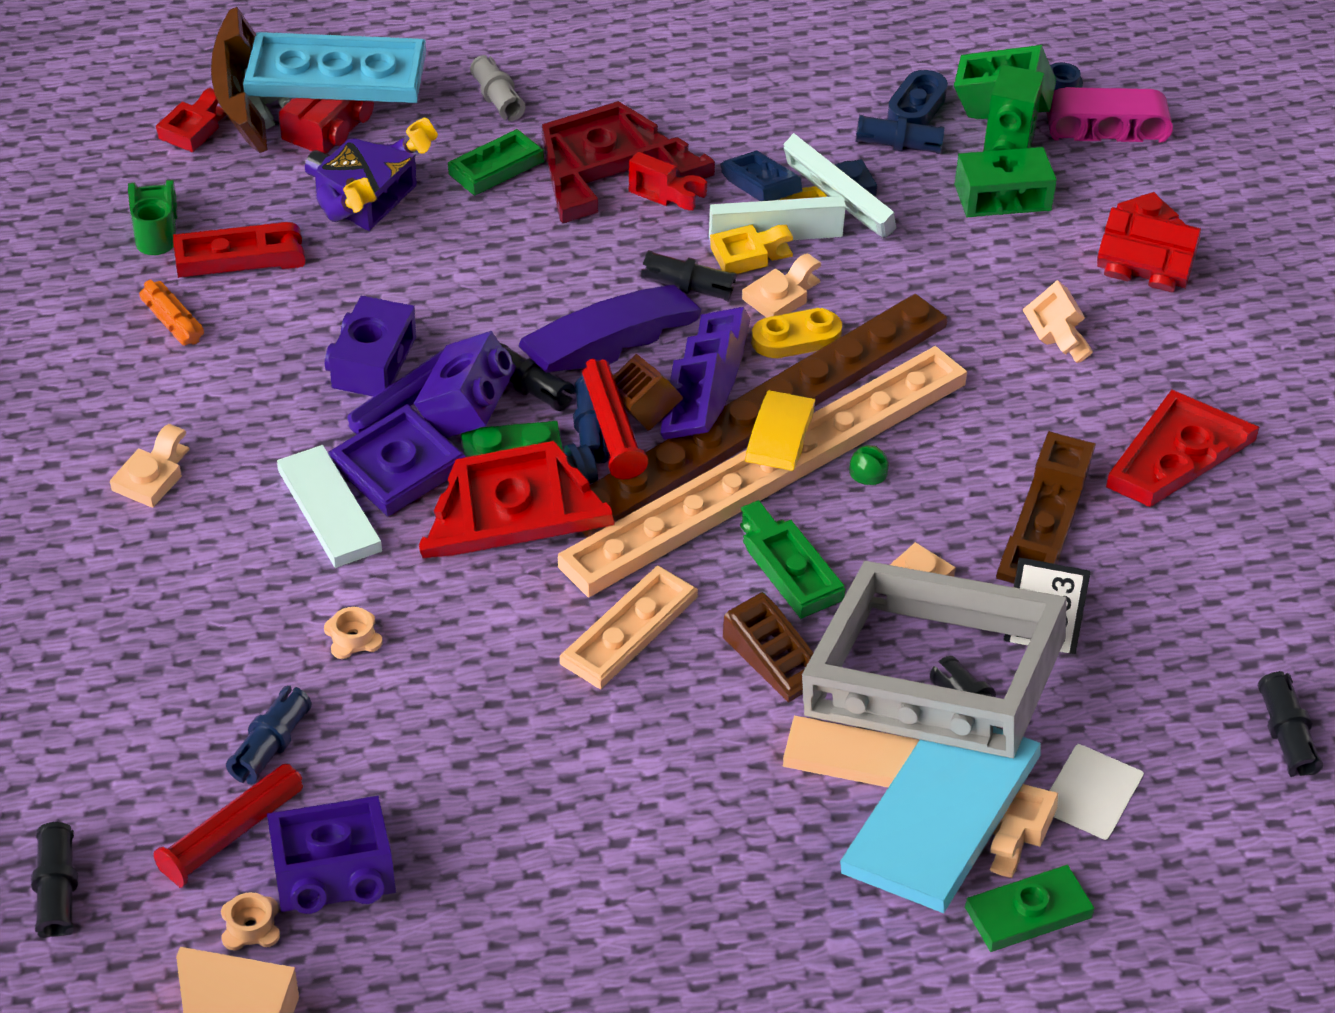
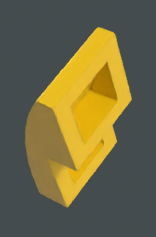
[745,390,815,471]

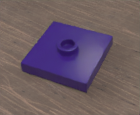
[328,404,466,517]

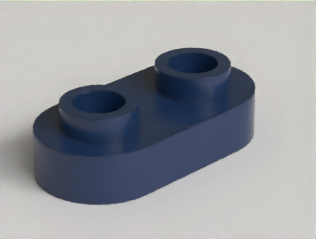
[887,70,948,125]

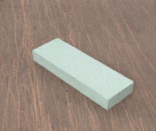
[783,133,896,238]
[709,196,846,240]
[277,445,382,568]

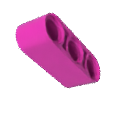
[1046,87,1173,142]

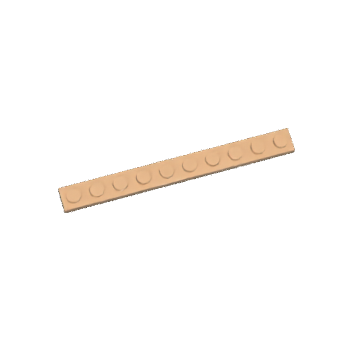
[558,346,967,598]

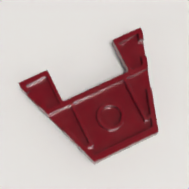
[542,101,715,224]

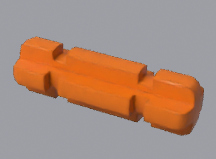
[139,280,204,346]

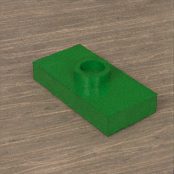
[448,129,544,196]
[965,864,1095,952]

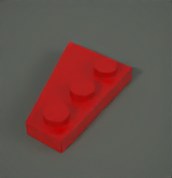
[1106,389,1260,507]

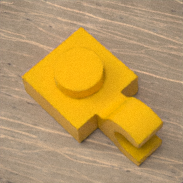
[710,224,793,274]

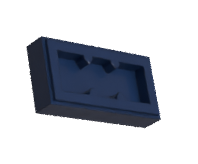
[720,150,802,201]

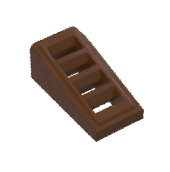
[613,354,683,431]
[723,592,813,703]

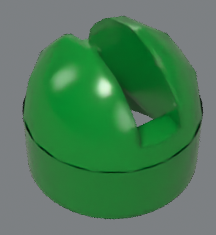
[849,445,889,485]

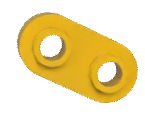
[751,308,842,358]

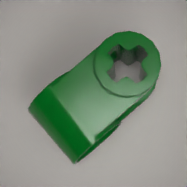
[128,179,178,255]

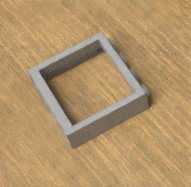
[802,561,1067,759]

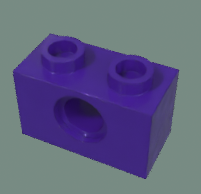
[324,295,416,397]
[414,331,516,438]

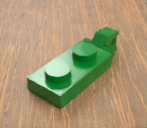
[740,500,846,619]

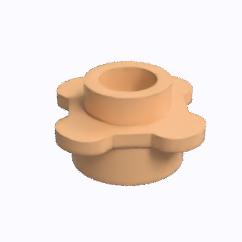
[324,607,382,659]
[221,892,280,951]

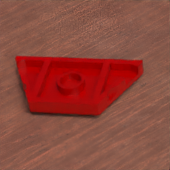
[419,441,615,558]

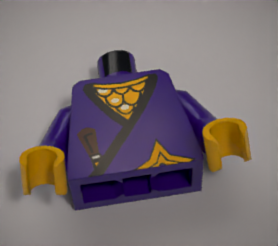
[305,118,438,231]

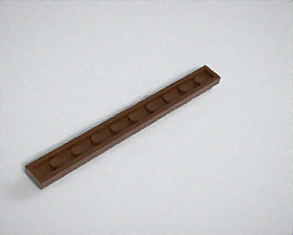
[581,293,948,537]

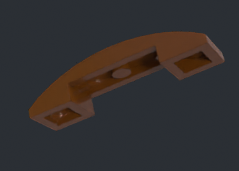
[211,7,268,153]
[996,431,1096,584]

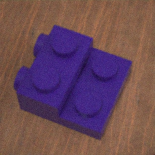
[267,796,396,914]

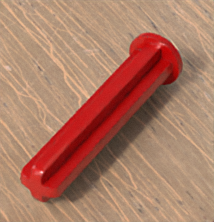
[582,358,648,479]
[153,764,303,888]

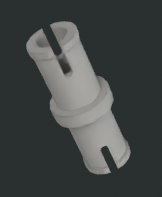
[470,55,526,121]

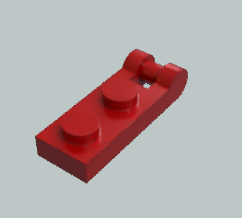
[173,222,306,278]

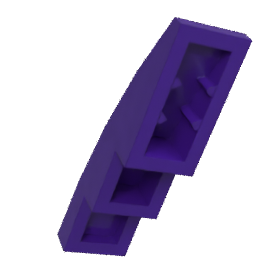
[518,284,702,373]
[660,307,751,440]

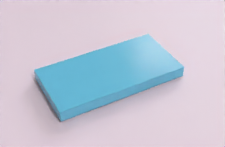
[243,32,426,103]
[840,726,1041,913]

